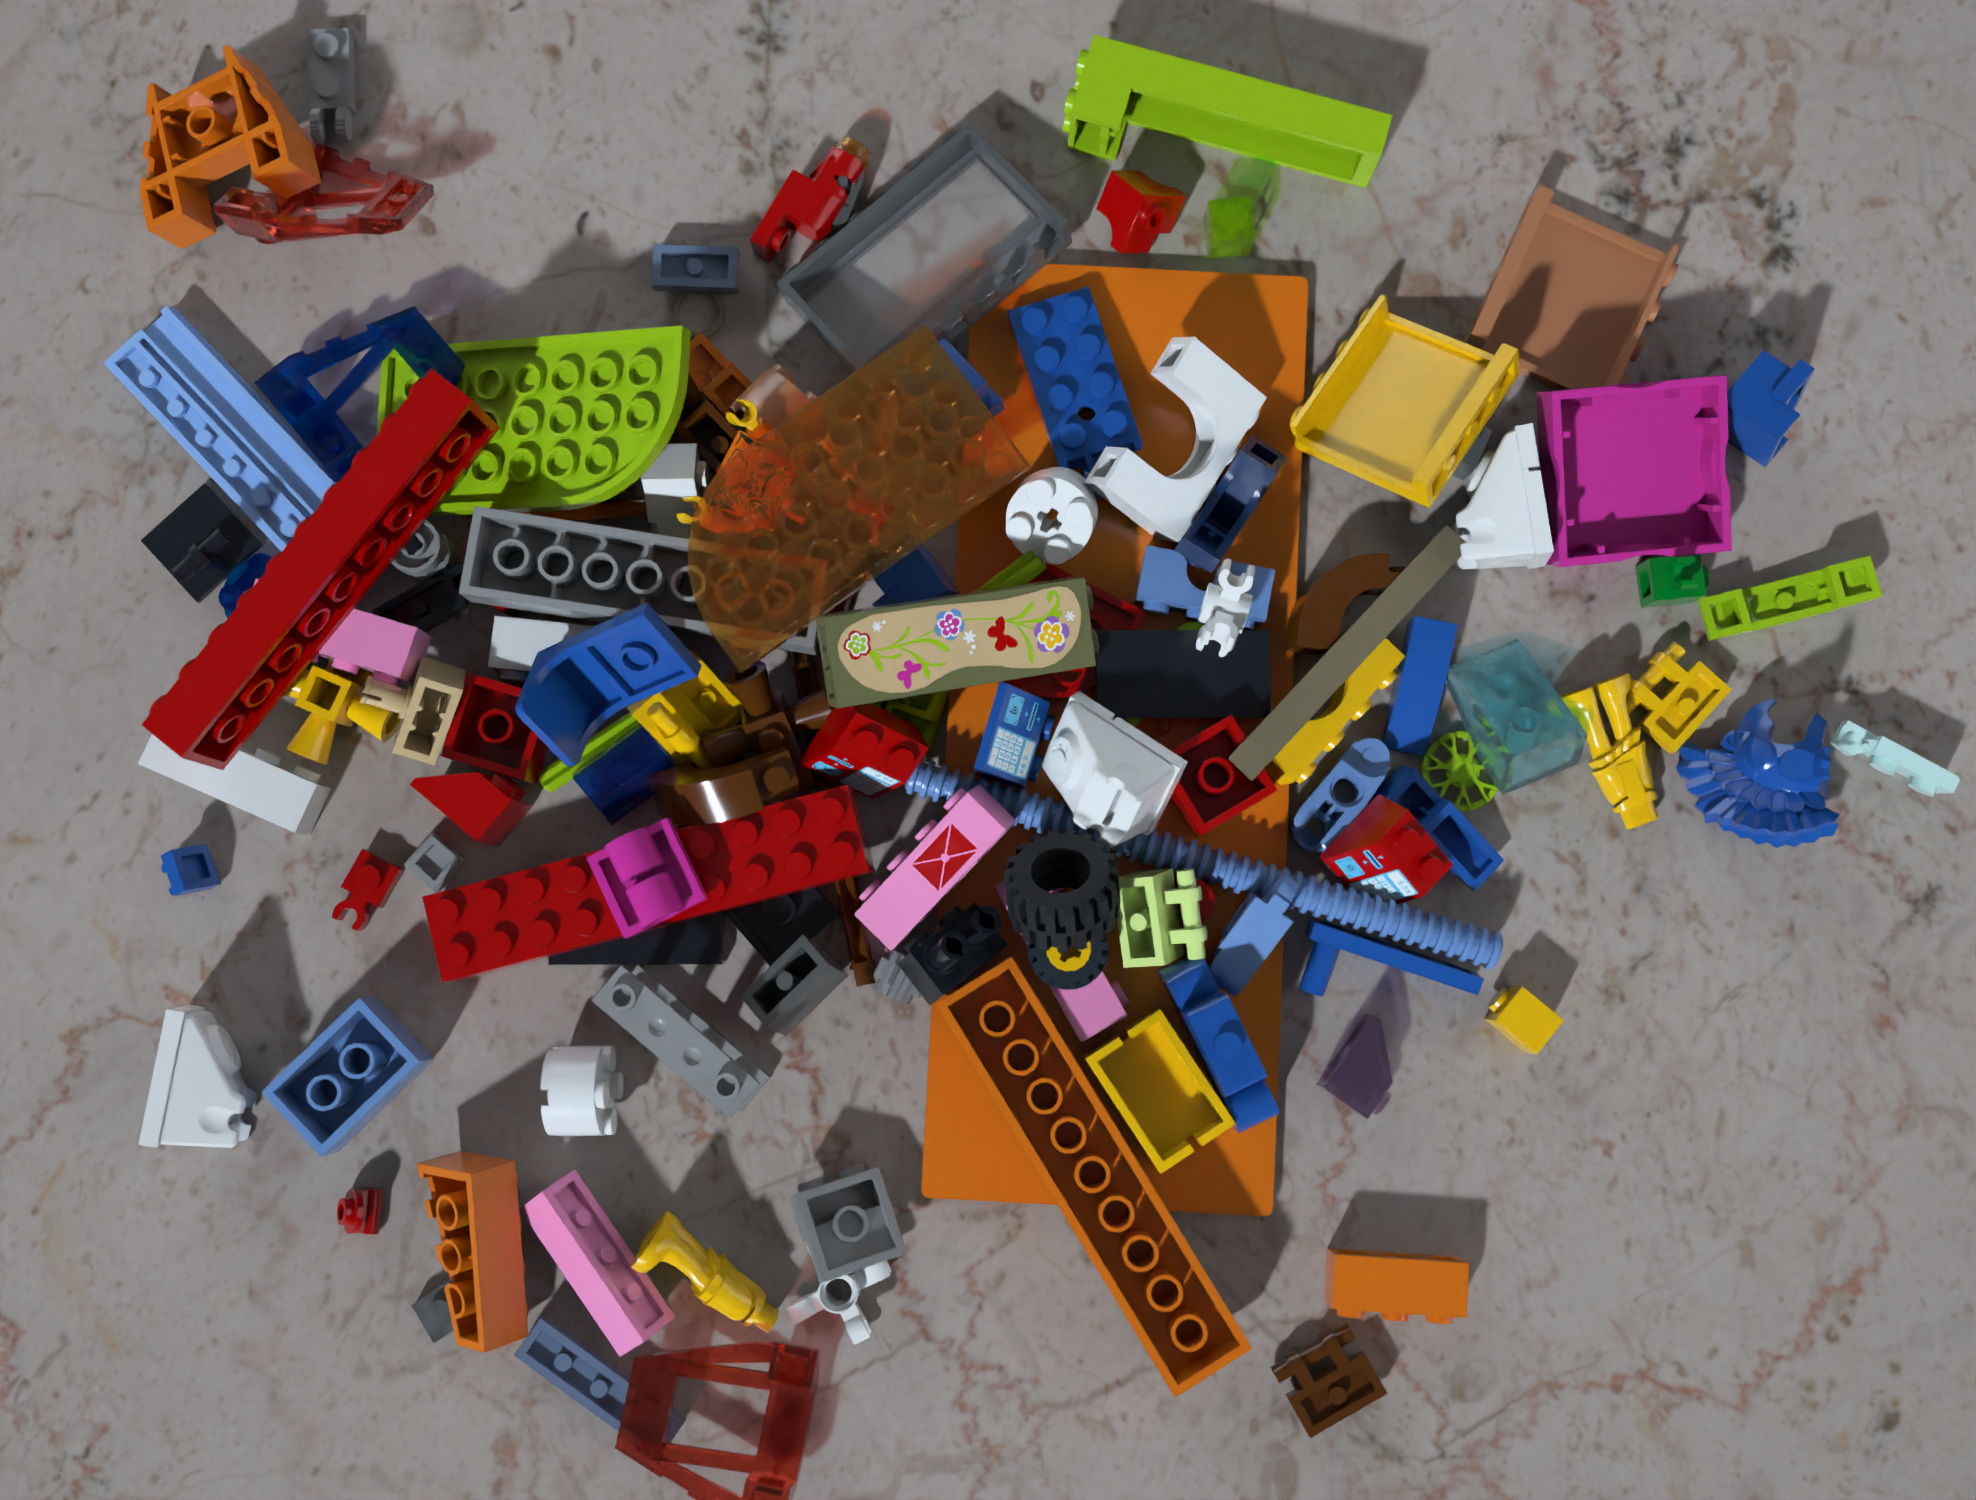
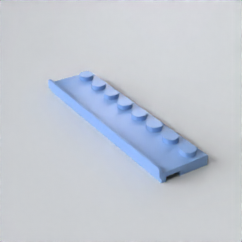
[103,306,340,552]

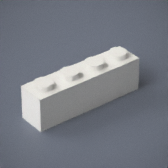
[488,616,595,683]
[138,734,332,835]

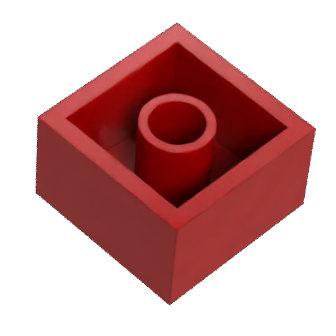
[440,672,548,785]
[1170,714,1278,838]

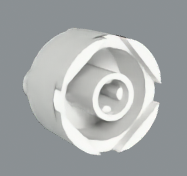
[1006,467,1098,565]
[541,1046,624,1136]

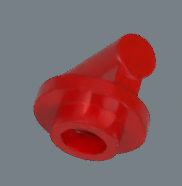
[337,1187,383,1235]

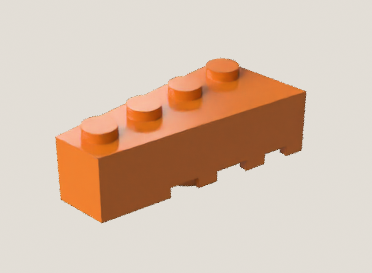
[416,1151,529,1353]

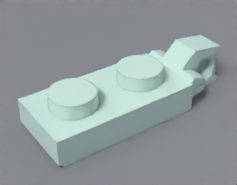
[1830,720,1960,797]

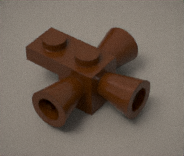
[701,661,832,789]

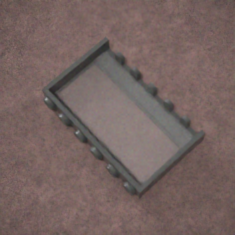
[777,123,1072,404]

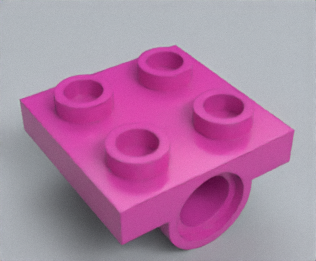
[586,818,709,939]

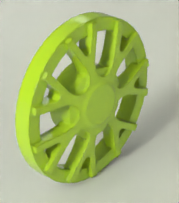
[1420,731,1502,812]

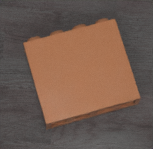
[1464,184,1680,390]

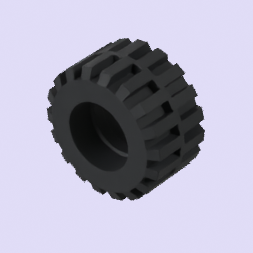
[1004,830,1121,952]

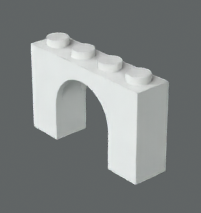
[1084,337,1267,543]

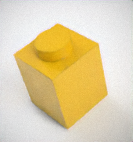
[1485,986,1564,1055]

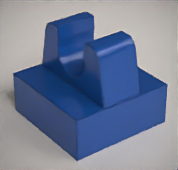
[161,844,221,896]

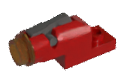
[750,136,872,263]

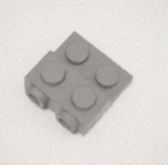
[789,1164,907,1284]

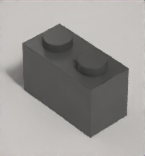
[740,934,849,1036]

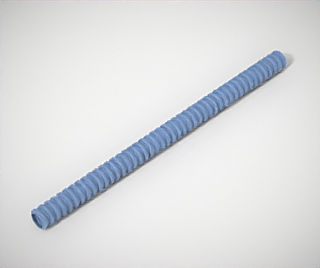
[905,758,1503,970]

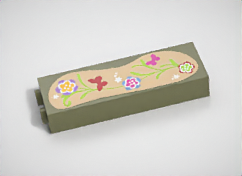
[815,577,1099,708]

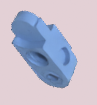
[1288,738,1390,853]
[1210,873,1300,997]

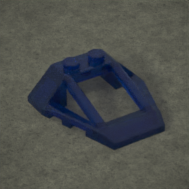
[254,306,466,483]

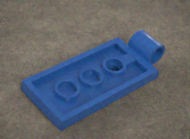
[1008,286,1143,499]

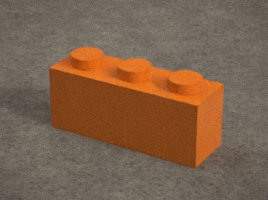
[1325,1248,1469,1324]

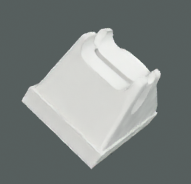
[1452,423,1554,570]
[1041,691,1188,847]
[138,1005,257,1148]

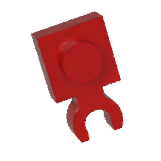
[332,849,404,931]

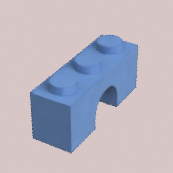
[1134,545,1275,630]

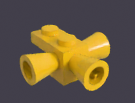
[284,659,400,765]

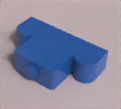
[1157,956,1280,1133]

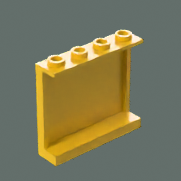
[1290,295,1520,508]

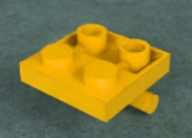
[627,650,742,769]

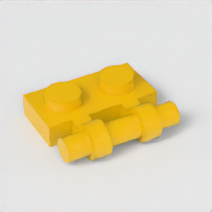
[1626,642,1732,754]

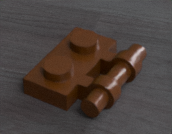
[1270,1323,1388,1438]

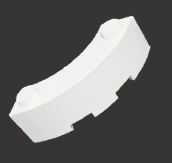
[641,443,709,542]

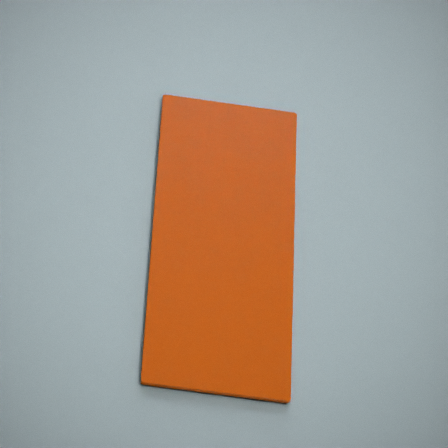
[921,260,1308,1216]

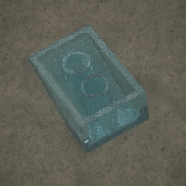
[1445,639,1588,795]

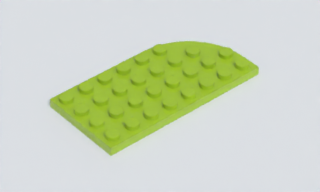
[377,325,691,516]

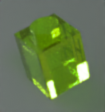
[1203,196,1255,259]

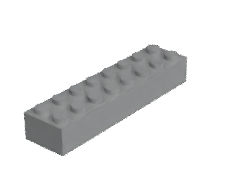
[459,506,830,655]

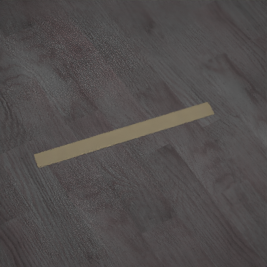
[1229,525,1466,781]

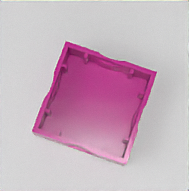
[1536,375,1732,567]

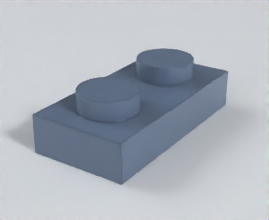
[651,244,740,294]

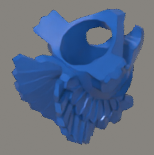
[1676,699,1840,848]

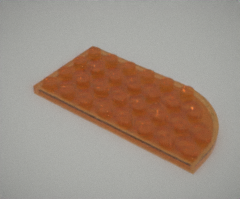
[688,324,1030,673]

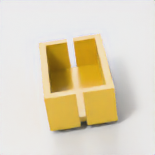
[1083,1008,1236,1174]

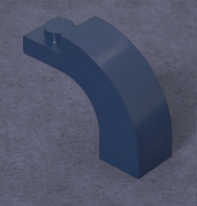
[1174,435,1288,574]

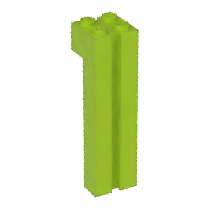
[1062,34,1393,188]

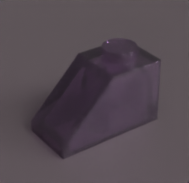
[1317,1014,1393,1119]

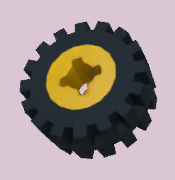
[1027,931,1109,990]

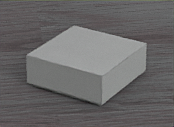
[404,832,468,893]

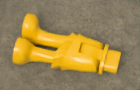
[1550,673,1659,830]
[631,1210,779,1333]

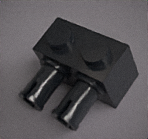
[897,903,1008,1005]

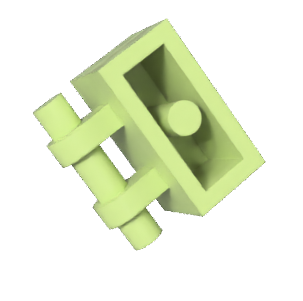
[1117,868,1208,968]

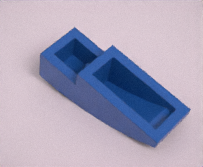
[1382,616,1458,757]
[1372,765,1504,891]

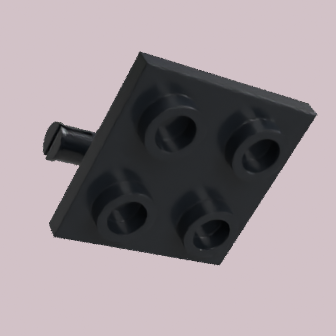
[140,483,263,603]

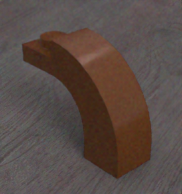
[1284,553,1428,656]
[646,746,801,826]

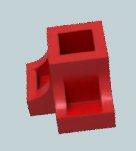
[1096,170,1187,254]

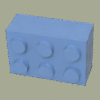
[261,996,435,1157]

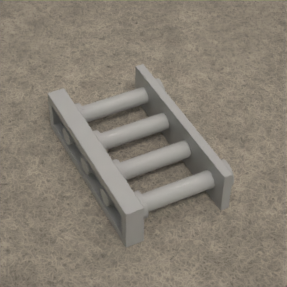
[591,965,772,1119]

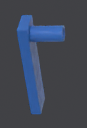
[1298,916,1484,997]

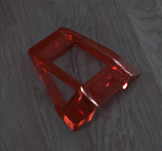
[214,143,434,244]
[615,1340,820,1500]

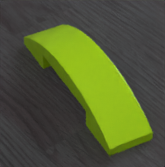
[1697,555,1883,641]

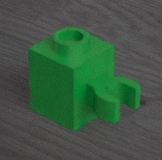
[1635,554,1709,608]

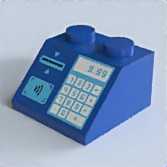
[974,682,1055,789]

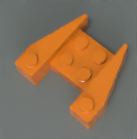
[140,44,321,249]

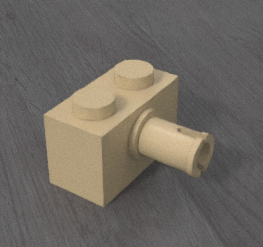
[360,657,465,766]

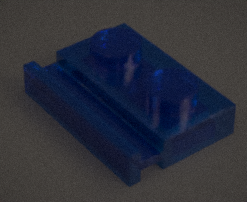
[572,723,675,826]

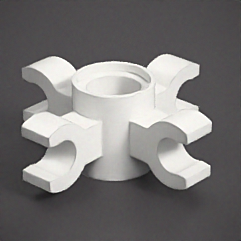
[1196,558,1255,657]
[787,1246,892,1345]

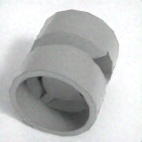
[391,520,457,582]

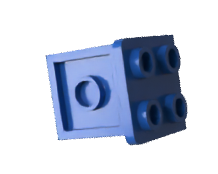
[515,603,701,767]

